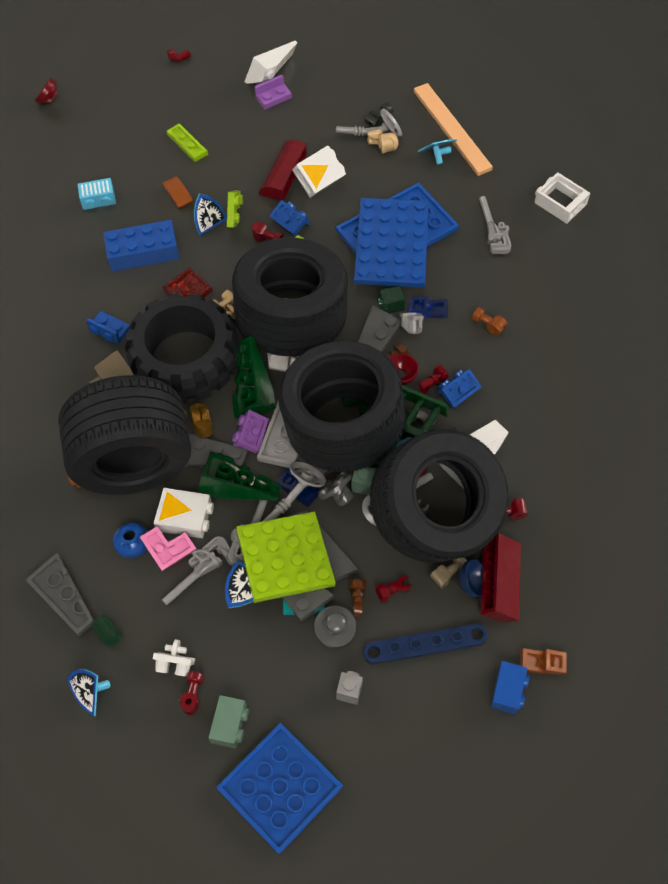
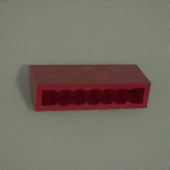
[259,140,307,201]
[480,533,521,622]

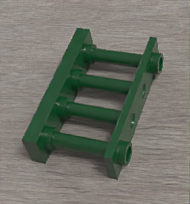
[358,385,448,439]

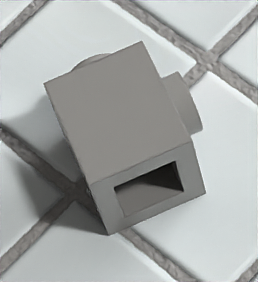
[336,671,363,705]

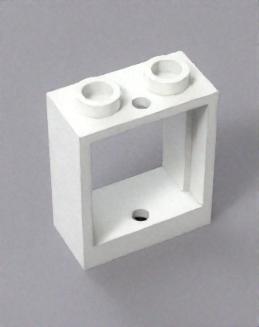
[535,172,590,224]

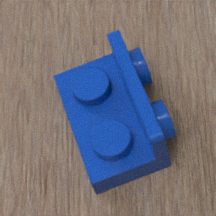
[269,200,311,236]
[86,311,131,344]
[436,369,482,409]

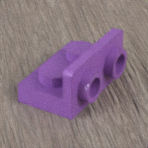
[255,75,292,110]
[232,410,269,454]

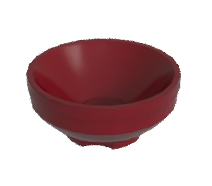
[35,78,58,104]
[389,353,419,385]

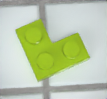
[227,190,243,228]

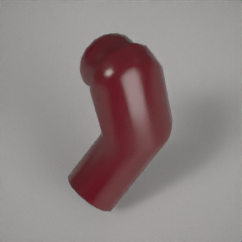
[167,49,191,62]

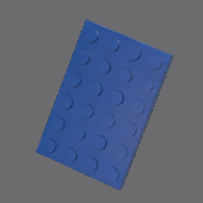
[336,182,459,254]
[354,198,429,288]

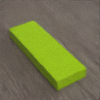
[166,123,208,162]

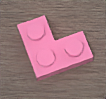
[140,526,196,571]

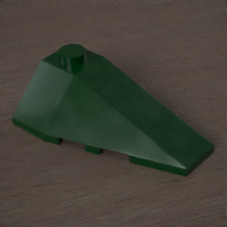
[232,335,276,418]
[197,451,281,501]

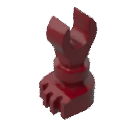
[418,364,449,394]
[375,576,412,604]

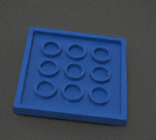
[216,723,343,855]

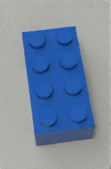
[103,219,180,272]

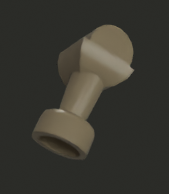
[430,557,467,589]

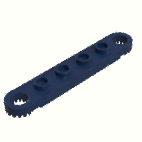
[363,624,488,665]

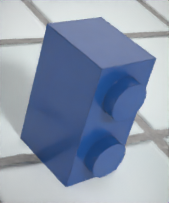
[490,661,530,715]

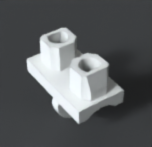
[153,639,195,676]

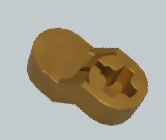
[190,403,213,438]

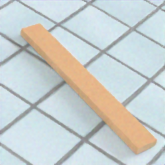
[414,83,493,176]

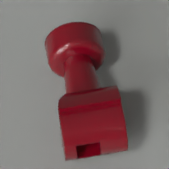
[252,222,284,242]
[506,498,528,520]
[179,672,204,715]

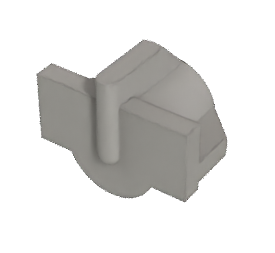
[400,312,424,334]

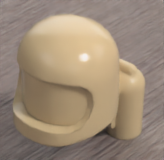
[367,129,398,154]

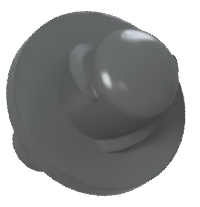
[317,471,354,506]
[314,606,356,648]

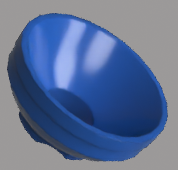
[113,522,148,558]

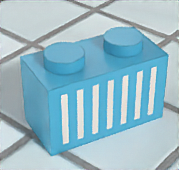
[77,178,116,210]

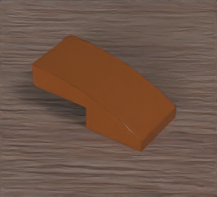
[162,176,193,210]
[520,648,566,674]

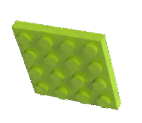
[236,512,336,603]

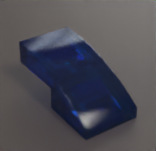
[410,296,448,318]
[276,468,319,507]

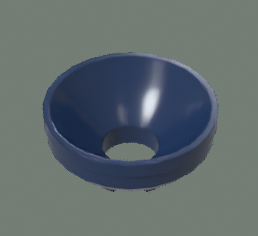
[457,559,483,597]

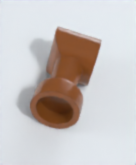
[472,307,507,336]

